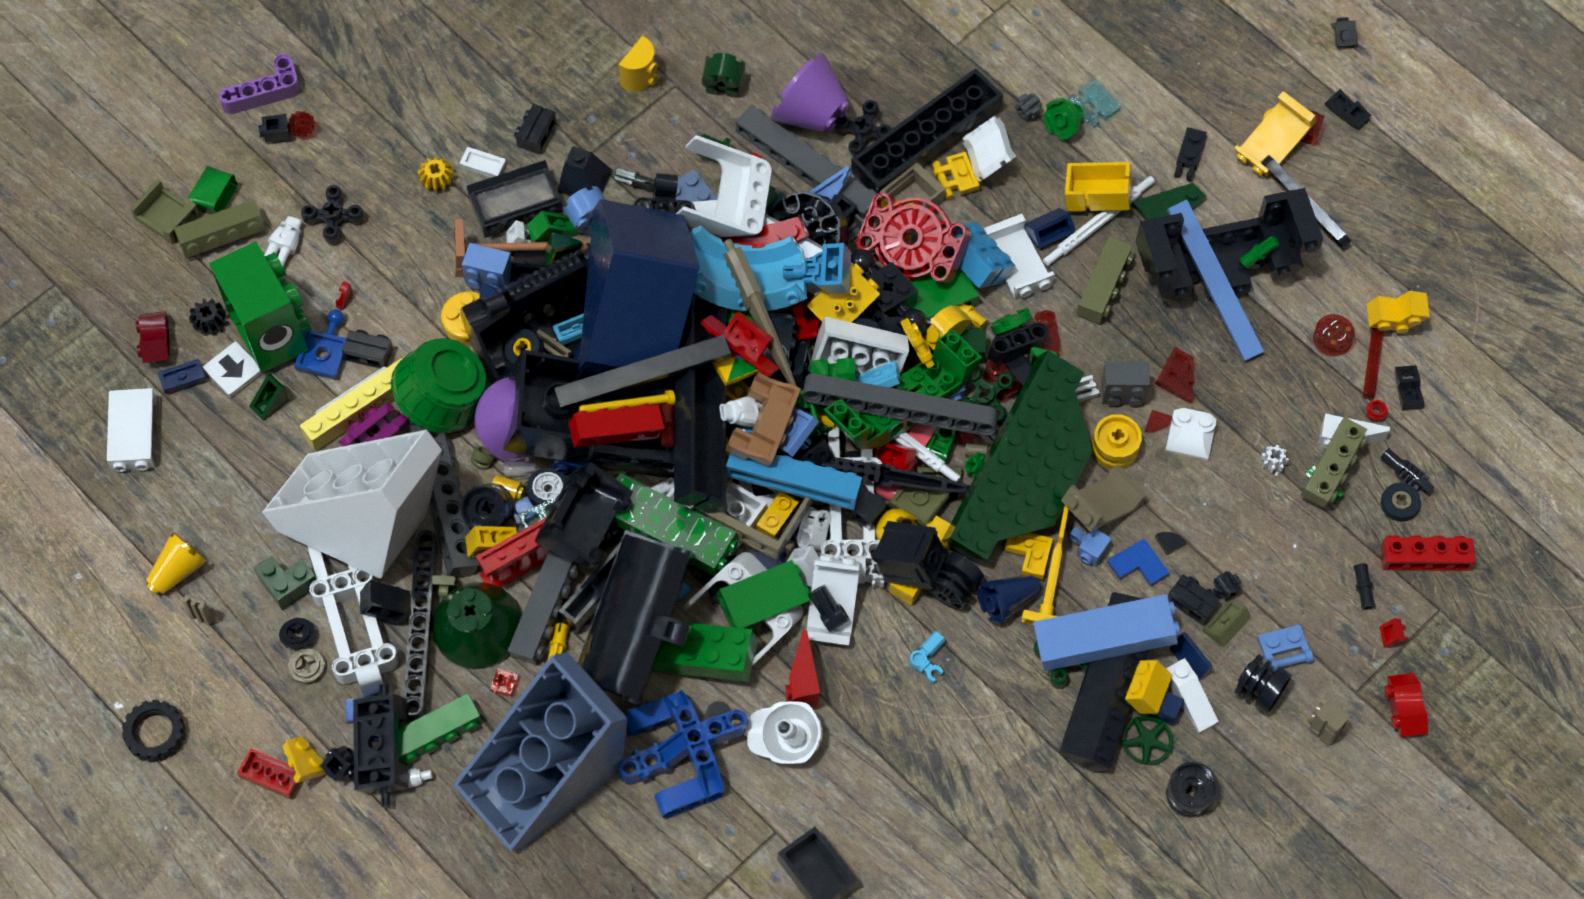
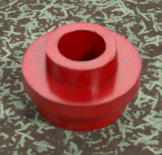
[1366,400,1388,421]

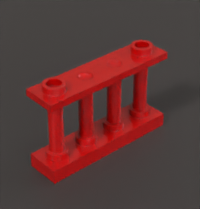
[476,517,549,588]

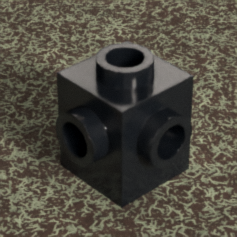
[320,746,354,782]

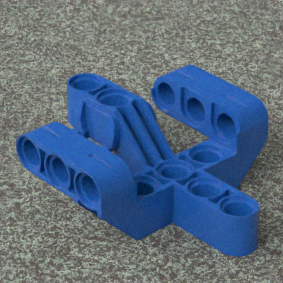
[619,690,747,818]

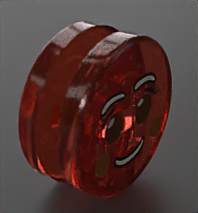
[1313,314,1355,356]

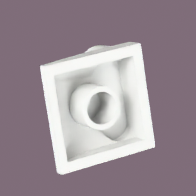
[1165,408,1216,460]

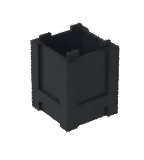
[870,521,949,590]

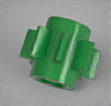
[965,452,986,479]

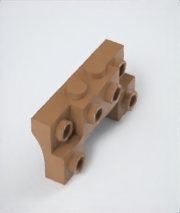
[725,373,801,467]

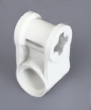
[797,506,831,551]

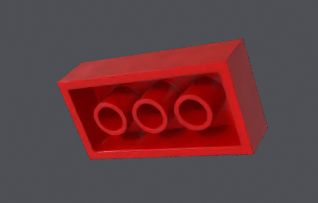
[237,748,299,799]

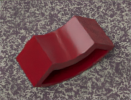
[136,311,170,363]

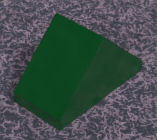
[545,232,583,265]
[249,373,289,420]

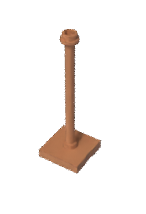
[454,219,587,277]

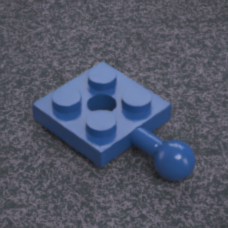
[294,309,346,379]

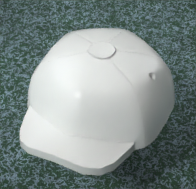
[747,702,823,764]

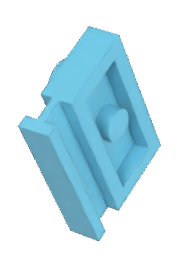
[856,360,900,388]

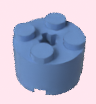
[563,186,606,235]

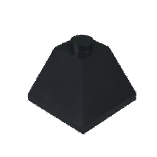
[558,146,612,196]

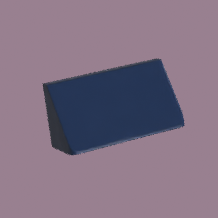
[1170,632,1212,681]

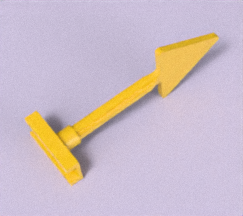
[1021,505,1068,625]

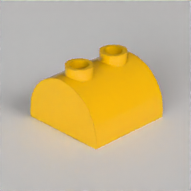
[618,36,659,92]

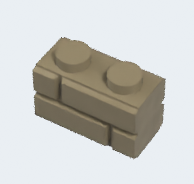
[1309,699,1350,746]

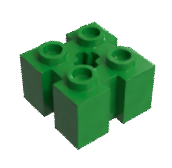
[811,358,856,411]

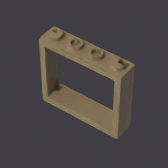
[700,477,814,560]

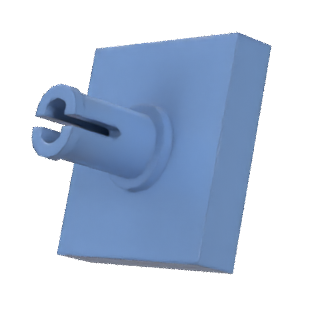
[778,407,819,457]

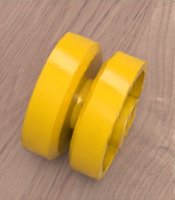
[1091,414,1142,470]

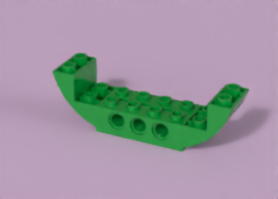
[824,330,982,450]

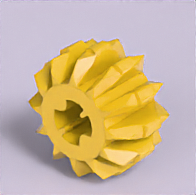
[418,156,454,192]

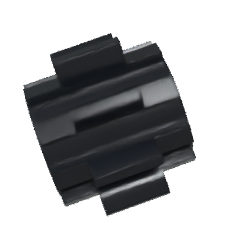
[1213,571,1242,600]

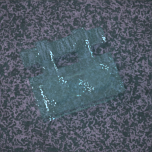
[1068,78,1121,128]

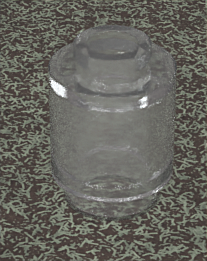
[503,457,536,480]

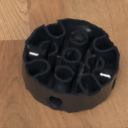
[767,191,849,246]
[748,310,796,387]

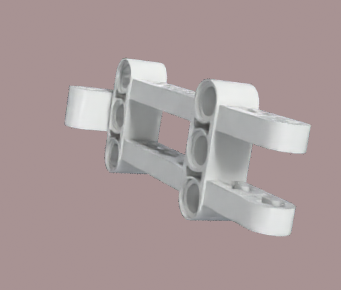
[821,426,882,584]
[307,546,399,697]

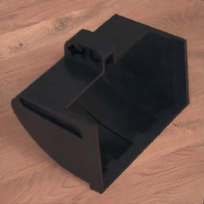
[578,530,695,704]

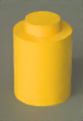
[492,475,525,503]

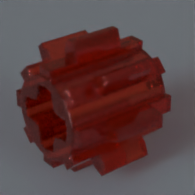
[288,111,315,137]

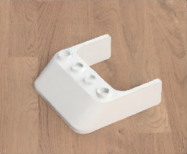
[676,135,771,237]
[683,552,804,666]

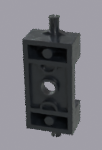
[353,684,409,808]

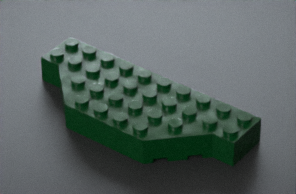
[942,350,1092,563]

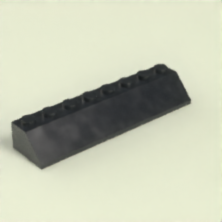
[1059,592,1149,773]

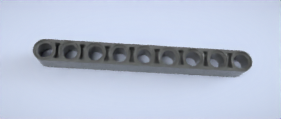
[802,374,997,436]

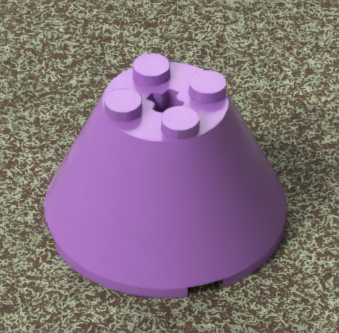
[771,52,849,134]
[474,377,539,463]

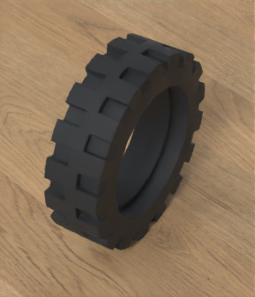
[122,700,186,763]

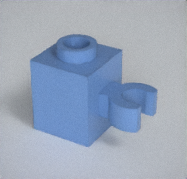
[1069,527,1112,567]

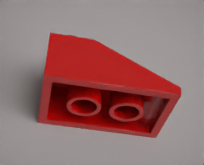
[785,630,820,710]

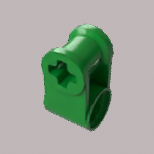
[927,427,956,462]

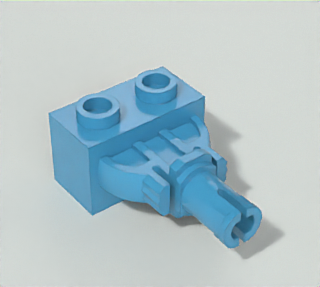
[783,243,851,294]

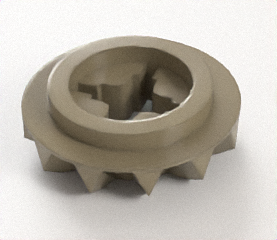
[288,649,325,684]

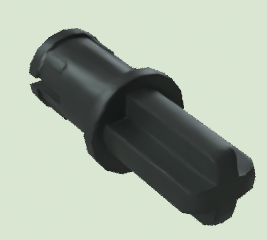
[614,168,655,192]

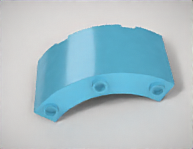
[689,225,807,311]

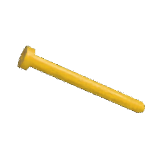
[579,390,675,412]

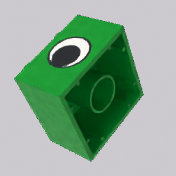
[209,241,312,373]

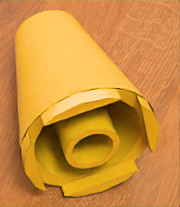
[146,532,207,595]

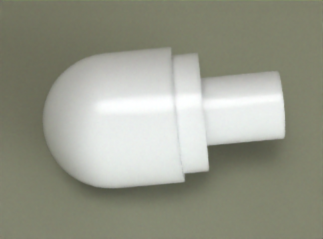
[408,768,433,788]

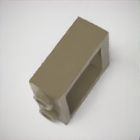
[880,162,946,209]

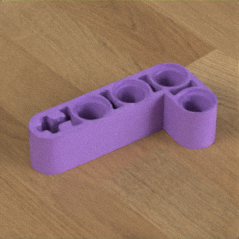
[219,54,300,114]

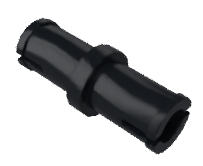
[1353,563,1376,610]

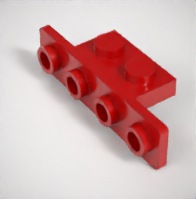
[791,292,822,340]
[701,311,779,377]

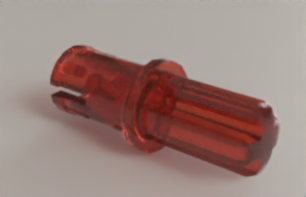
[659,403,676,447]

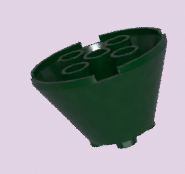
[432,582,521,669]

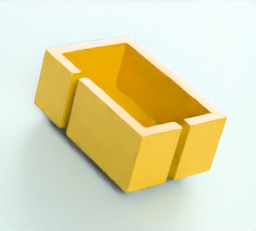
[1065,162,1132,211]

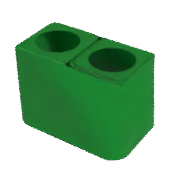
[188,165,238,215]

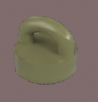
[471,446,494,469]

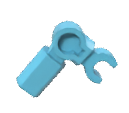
[909,631,945,684]

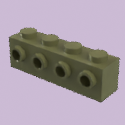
[174,199,266,258]
[1076,237,1134,324]
[1301,417,1367,508]

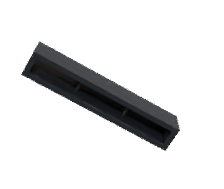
[558,542,621,634]

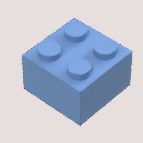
[462,243,512,289]

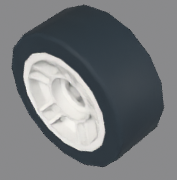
[527,468,565,511]

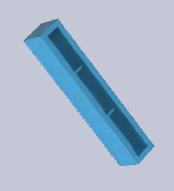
[726,453,862,510]

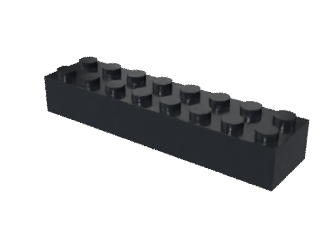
[851,68,1003,194]

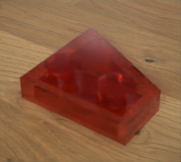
[1154,347,1194,404]

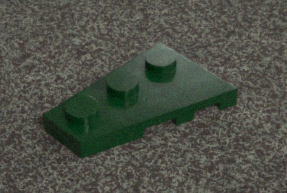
[1131,183,1207,220]

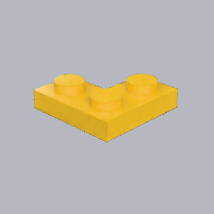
[1004,533,1053,580]

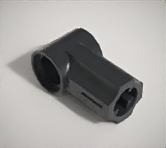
[808,584,850,632]

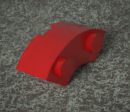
[1384,673,1428,737]

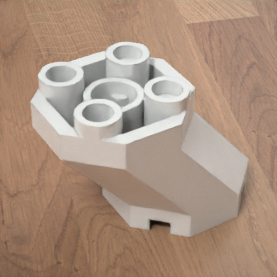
[962,116,1016,182]

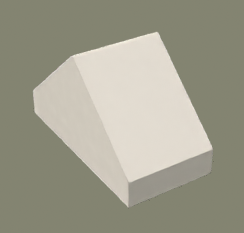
[262,430,442,578]

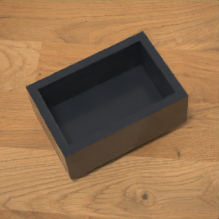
[778,827,857,899]

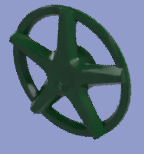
[1122,716,1173,765]

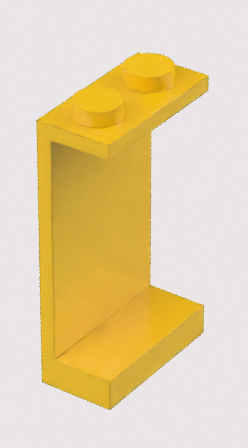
[1234,91,1317,178]

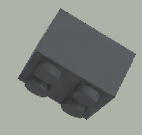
[1101,361,1150,406]

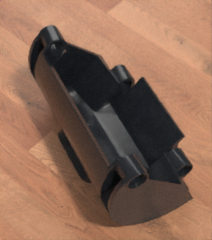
[460,245,590,384]

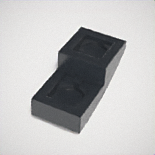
[1324,89,1372,129]
[1395,365,1424,410]

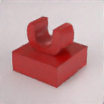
[1379,618,1408,648]

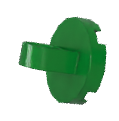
[1043,98,1084,140]
[990,308,1032,344]

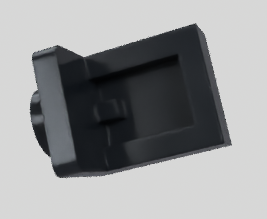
[1331,17,1357,47]

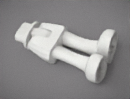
[264,216,303,279]
[719,396,763,427]

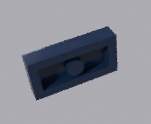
[157,359,206,394]

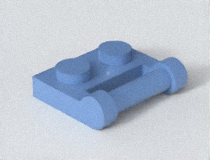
[1257,625,1314,673]

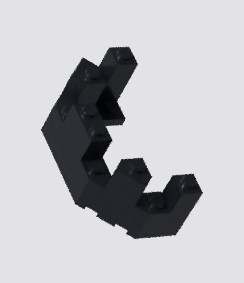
[1136,188,1323,302]

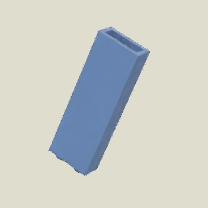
[1033,594,1180,671]

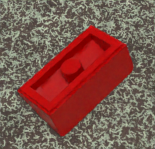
[873,441,917,470]

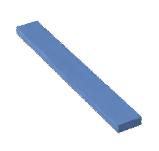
[1167,200,1264,361]

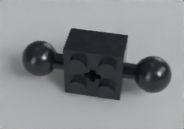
[851,249,927,329]

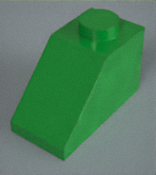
[526,211,579,242]

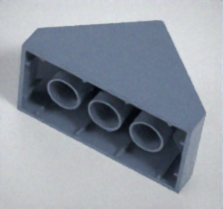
[453,652,627,851]

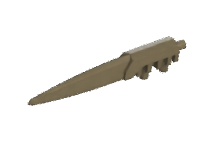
[723,239,797,387]

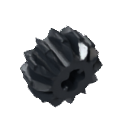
[189,298,226,335]

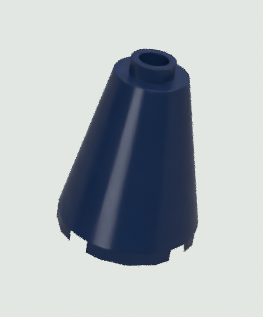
[977,575,1041,625]

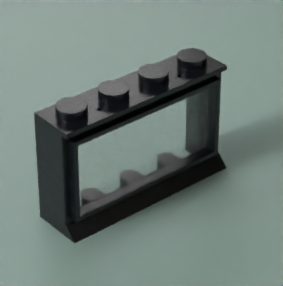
[467,160,564,238]

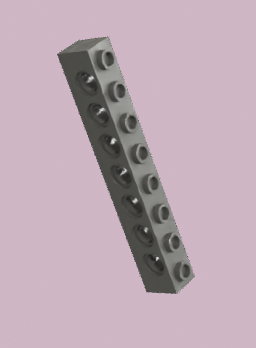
[409,421,479,577]

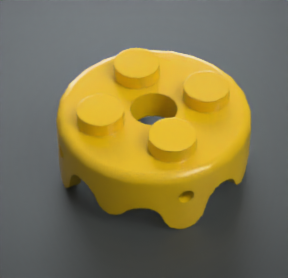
[441,291,479,347]

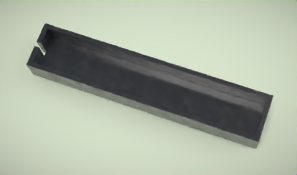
[674,293,726,513]

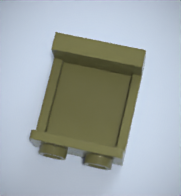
[131,180,200,244]

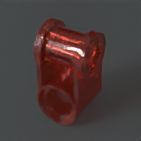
[984,359,1021,401]

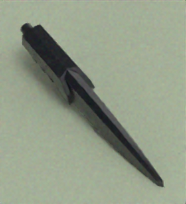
[821,457,971,493]

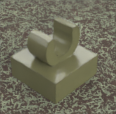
[432,575,457,597]

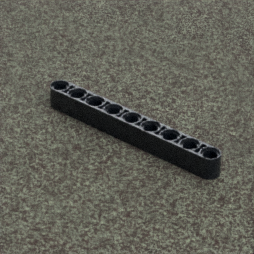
[403,530,438,722]

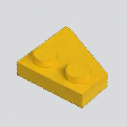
[282,736,326,783]

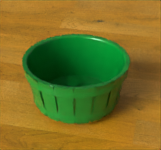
[391,338,486,433]

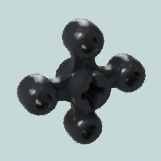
[834,100,892,157]
[301,185,365,244]

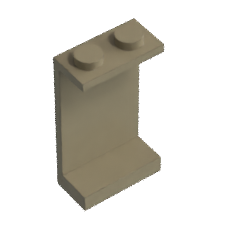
[1061,465,1147,532]

